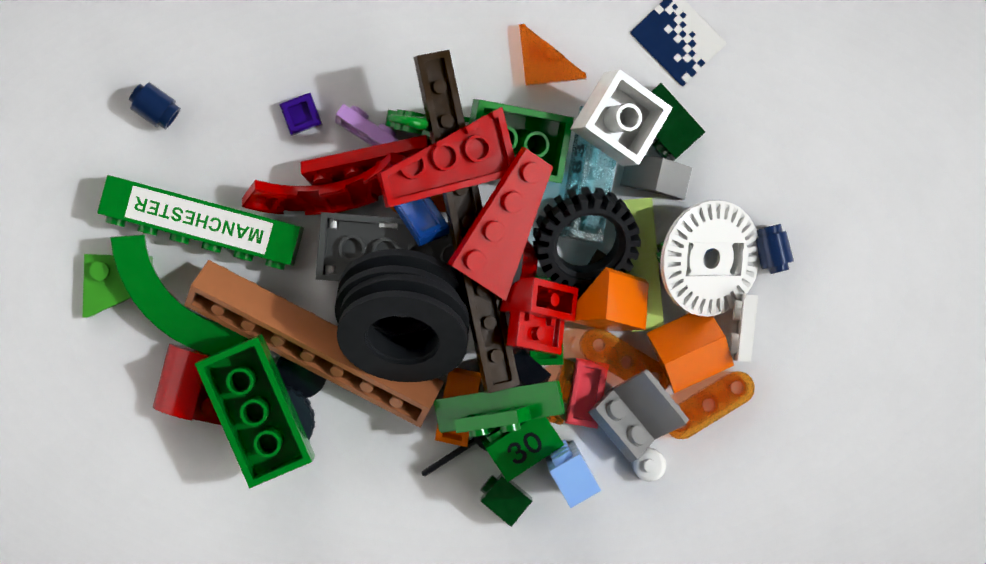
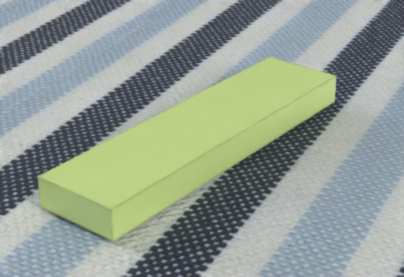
[622,197,664,332]

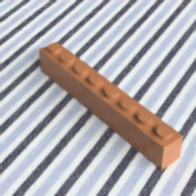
[184,260,444,428]

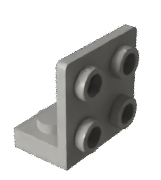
[588,370,689,463]

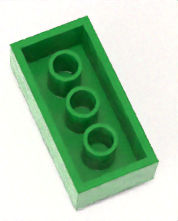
[195,334,315,489]

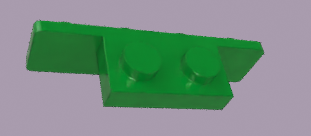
[434,380,565,437]

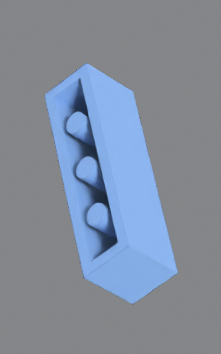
[545,439,601,508]

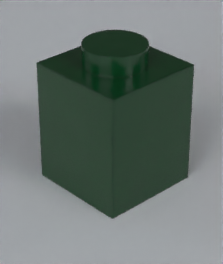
[480,473,533,527]

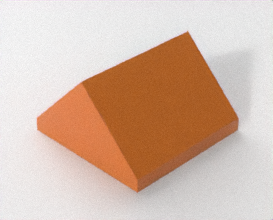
[574,267,649,331]
[646,313,734,393]

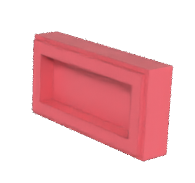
[565,358,609,429]

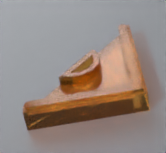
[519,24,586,86]
[547,358,575,425]

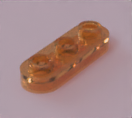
[579,328,669,390]
[669,371,755,439]

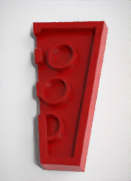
[377,107,515,208]
[300,135,432,186]

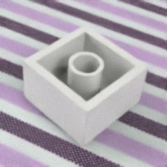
[570,69,673,166]

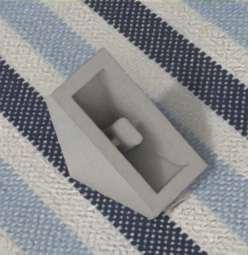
[620,155,692,200]

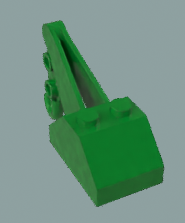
[385,99,574,184]

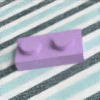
[335,104,399,146]

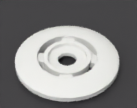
[660,200,760,317]

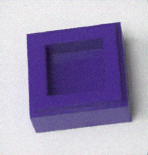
[279,93,323,136]

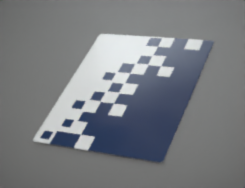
[631,0,727,86]

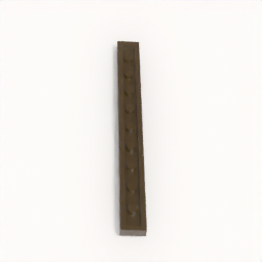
[413,50,520,393]

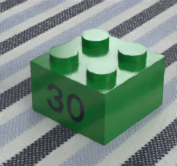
[480,417,564,482]

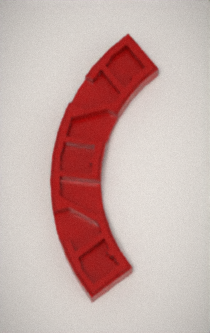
[242,152,407,215]

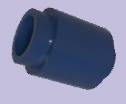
[129,82,181,130]
[756,224,794,274]

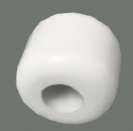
[632,447,666,482]

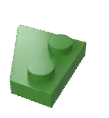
[82,254,153,318]

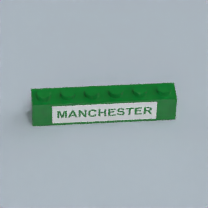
[97,175,304,270]

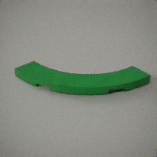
[110,234,248,355]

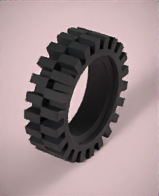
[532,187,641,294]

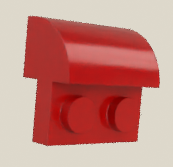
[500,277,578,355]
[153,344,221,425]

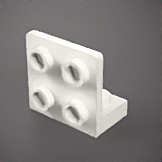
[684,294,758,362]

